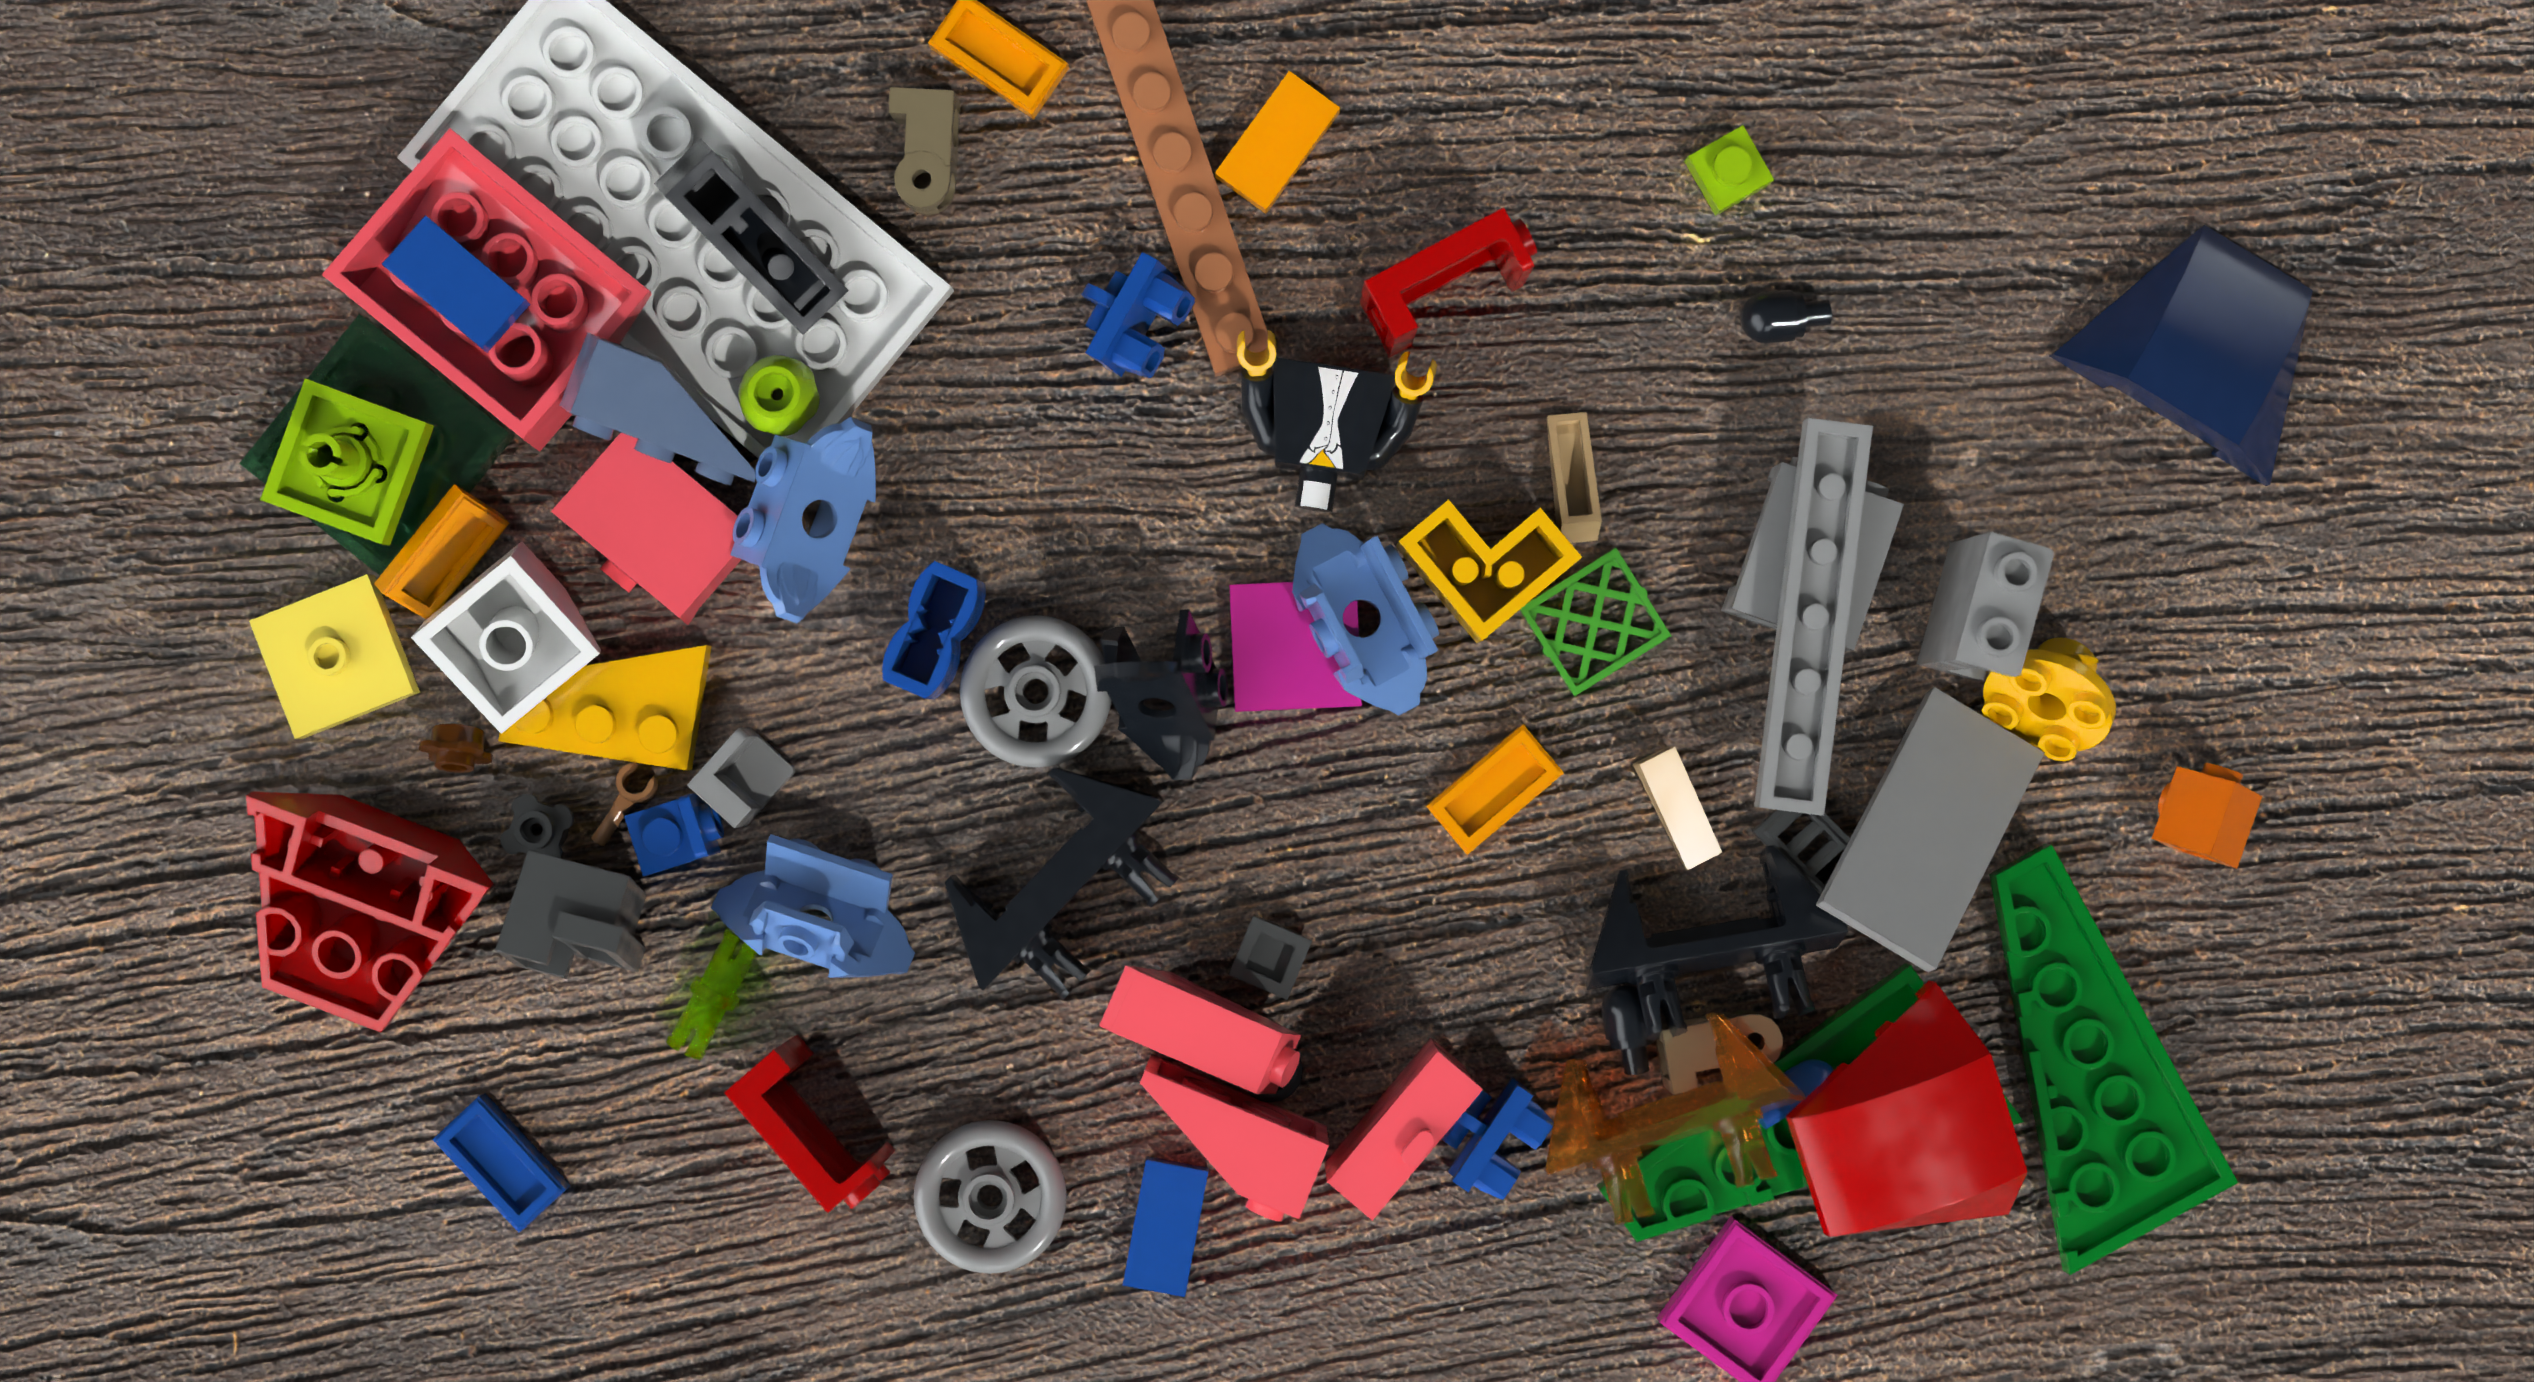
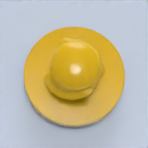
[1981,637,2116,761]

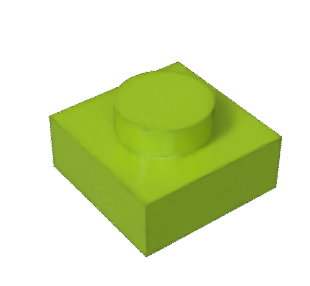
[1684,125,1774,216]

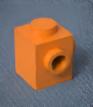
[2151,763,2263,869]

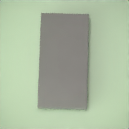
[1816,687,2045,972]

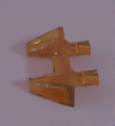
[1546,1012,1806,1226]

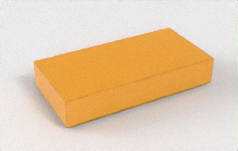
[928,0,1069,120]
[1215,71,1340,214]
[374,484,510,619]
[1425,724,1564,855]

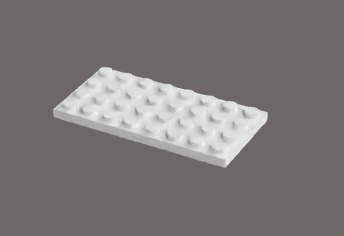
[397,0,954,458]

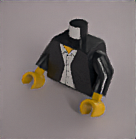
[1237,330,1437,512]

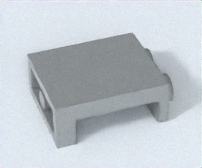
[1721,457,1904,652]
[1917,532,2054,681]

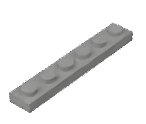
[1754,418,1873,816]

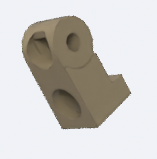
[889,87,961,216]
[1655,1009,1783,1094]

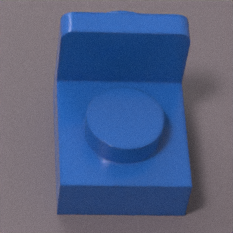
[624,793,724,877]

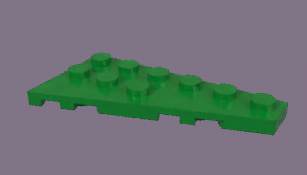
[1989,844,2238,1275]
[1596,963,2024,1242]

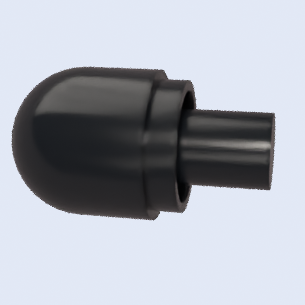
[1740,290,1832,343]
[1601,984,1655,1075]

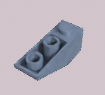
[560,332,756,486]

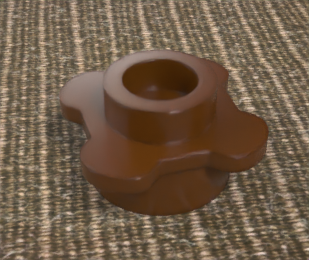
[419,724,493,773]

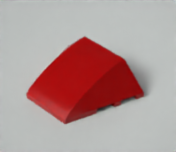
[246,791,494,1033]
[1786,980,2028,1237]

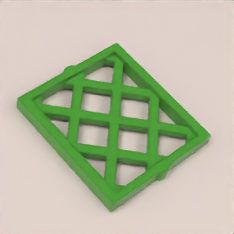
[1519,548,1672,697]

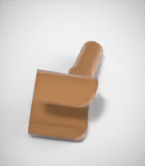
[591,763,658,846]

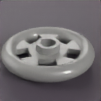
[960,615,1111,768]
[914,1120,1067,1274]

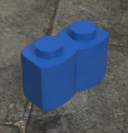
[882,561,986,700]

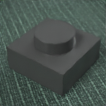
[1228,914,1312,1000]

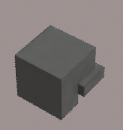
[495,850,647,979]

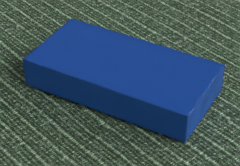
[382,215,530,353]
[432,1093,571,1233]
[1122,1156,1209,1297]

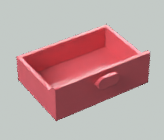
[551,432,742,625]
[1325,1038,1483,1221]

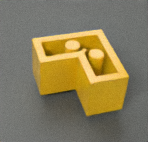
[1395,499,1582,644]

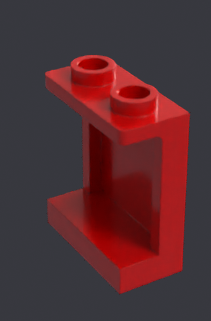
[1360,207,1537,358]
[724,1034,895,1214]

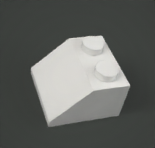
[411,541,601,734]

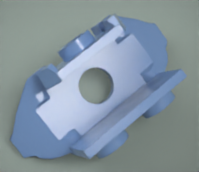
[730,417,876,623]
[1292,523,1439,716]
[711,834,915,978]

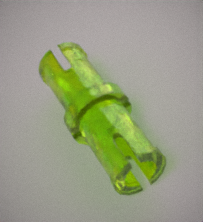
[666,928,757,1060]

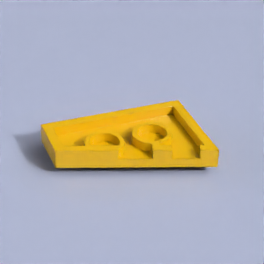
[498,645,712,771]

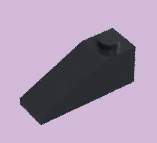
[654,138,849,335]

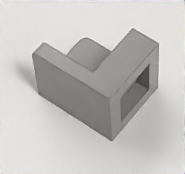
[687,727,795,828]

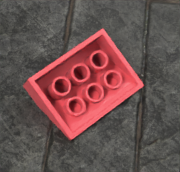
[321,128,652,452]

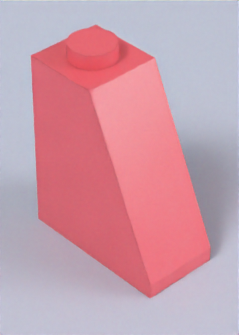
[1099,965,1301,1094]

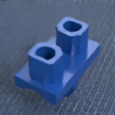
[1081,252,1195,378]
[1442,1077,1555,1200]

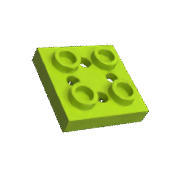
[260,379,434,546]

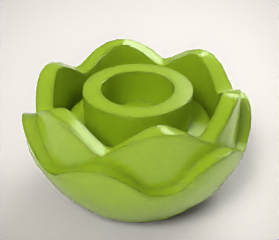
[738,355,820,436]

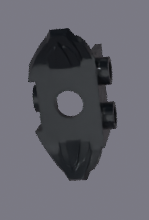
[1094,609,1228,780]

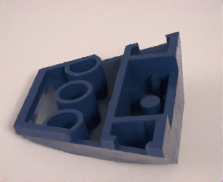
[2050,225,2313,486]

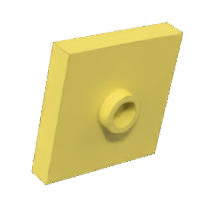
[249,574,420,739]

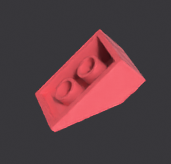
[1140,1055,1329,1222]

